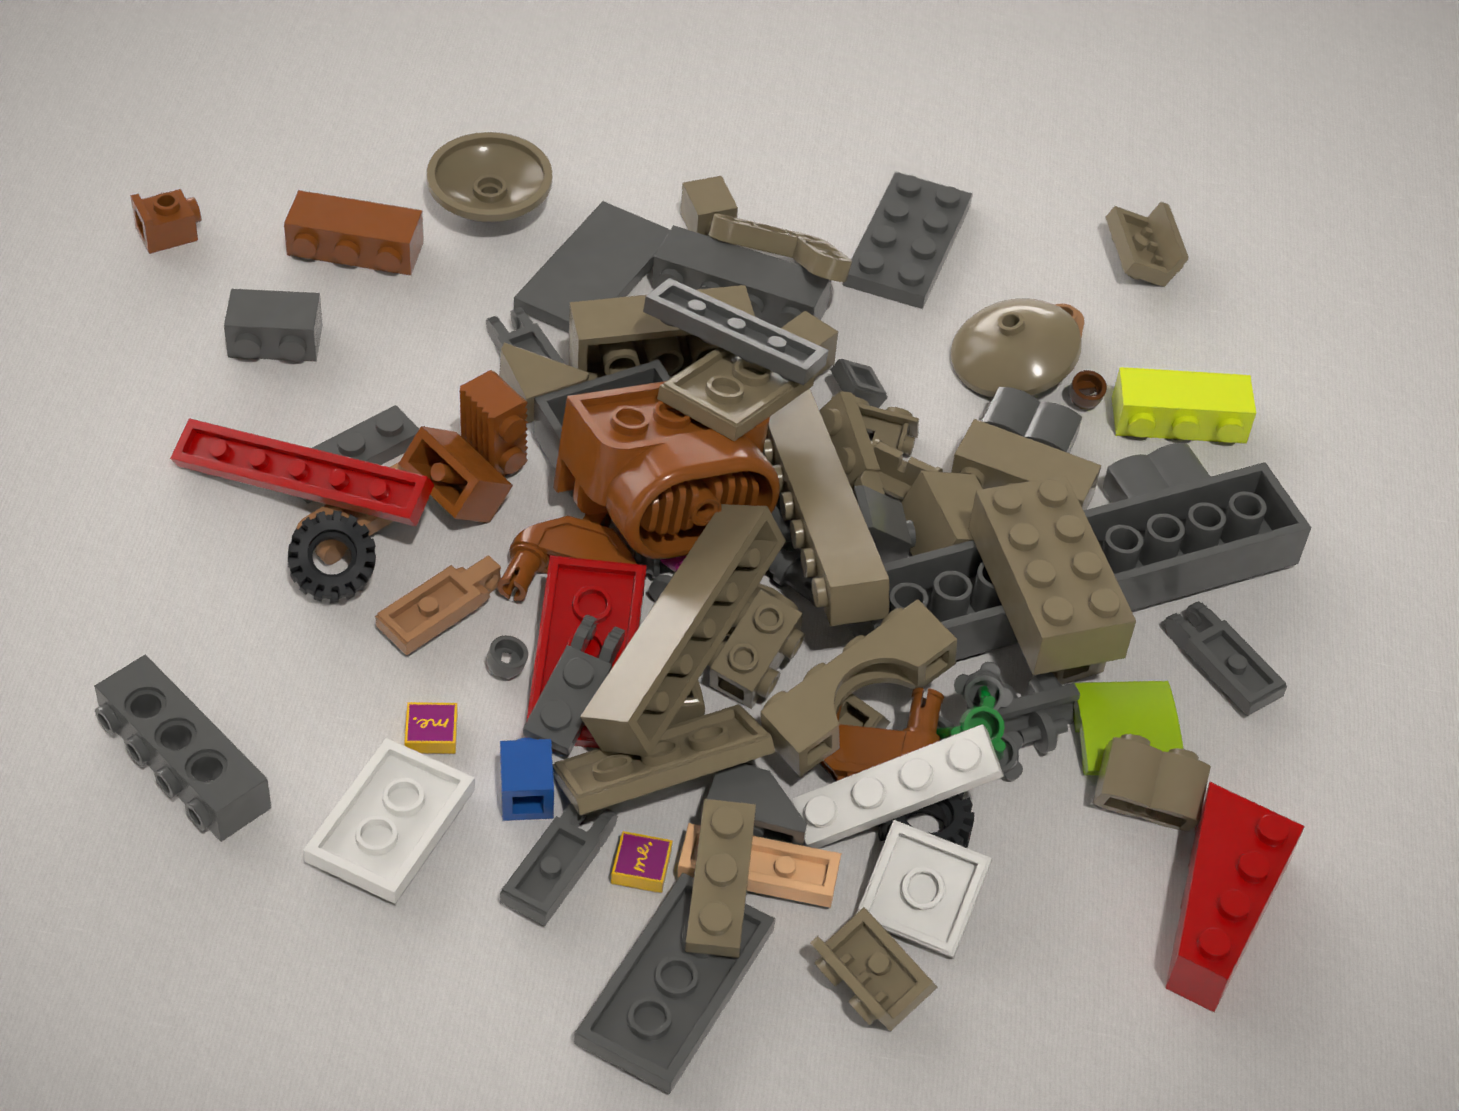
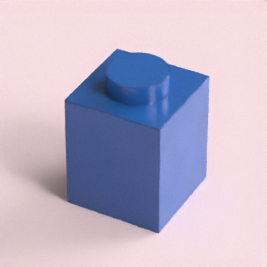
[500,738,554,821]

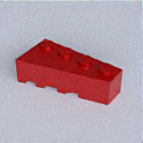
[1166,782,1305,1013]

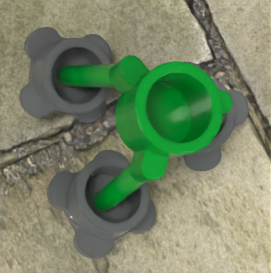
[936,662,1023,780]

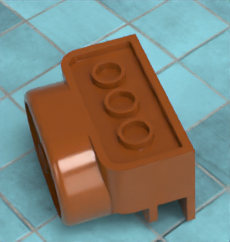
[553,381,780,559]

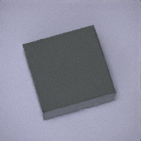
[830,359,888,408]

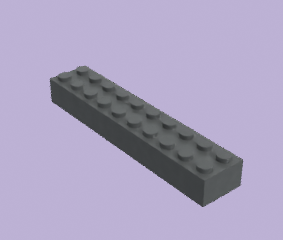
[847,462,1312,660]

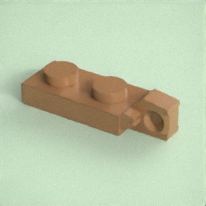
[375,555,501,656]

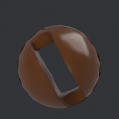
[1069,370,1107,409]

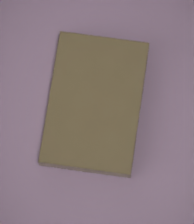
[657,347,816,441]

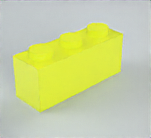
[1112,367,1256,444]

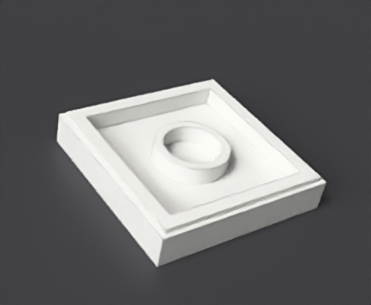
[856,820,992,958]

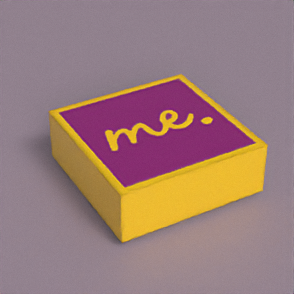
[405,702,458,754]
[611,831,673,893]

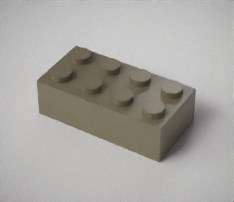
[569,285,755,381]
[968,475,1136,675]

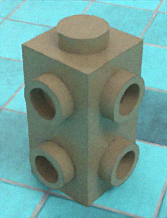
[707,590,805,709]

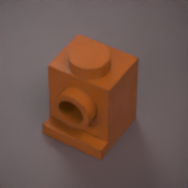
[130,189,202,254]

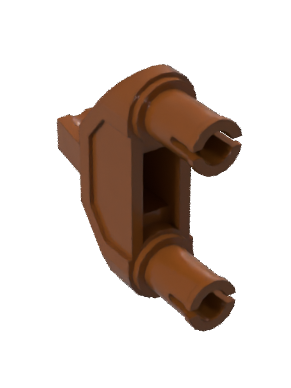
[497,512,637,601]
[819,688,944,782]

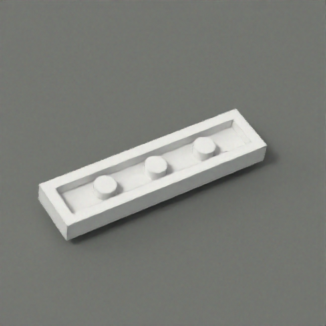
[792,724,1004,848]

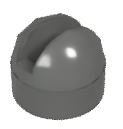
[487,635,529,679]

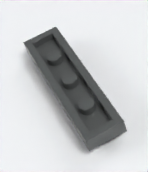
[643,278,829,386]

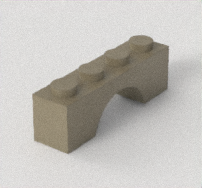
[760,599,957,777]

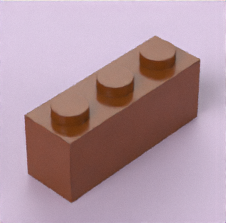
[284,190,424,276]

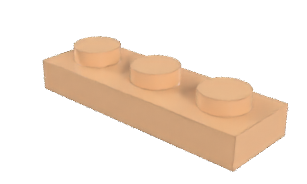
[677,823,841,908]

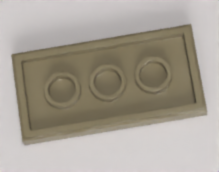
[553,704,775,815]

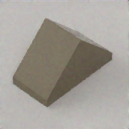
[499,342,589,424]

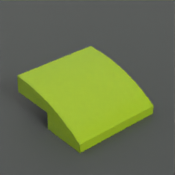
[1073,681,1184,776]

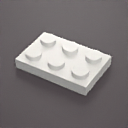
[303,738,475,904]

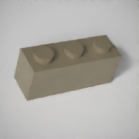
[951,419,1102,510]

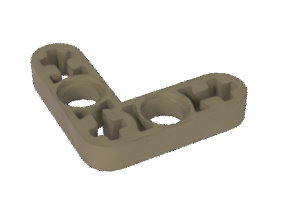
[708,214,852,282]

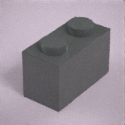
[224,289,323,362]

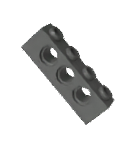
[94,654,272,842]

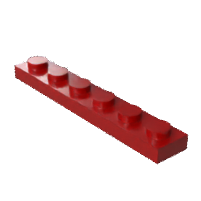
[170,418,434,527]

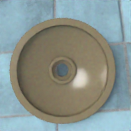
[427,132,552,222]
[951,298,1082,398]

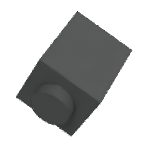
[853,485,916,564]
[707,762,807,846]

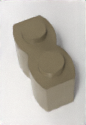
[1093,734,1211,831]

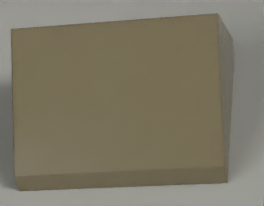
[901,471,982,556]

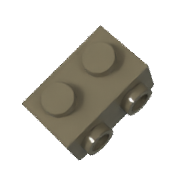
[1105,202,1189,287]
[810,907,938,1032]

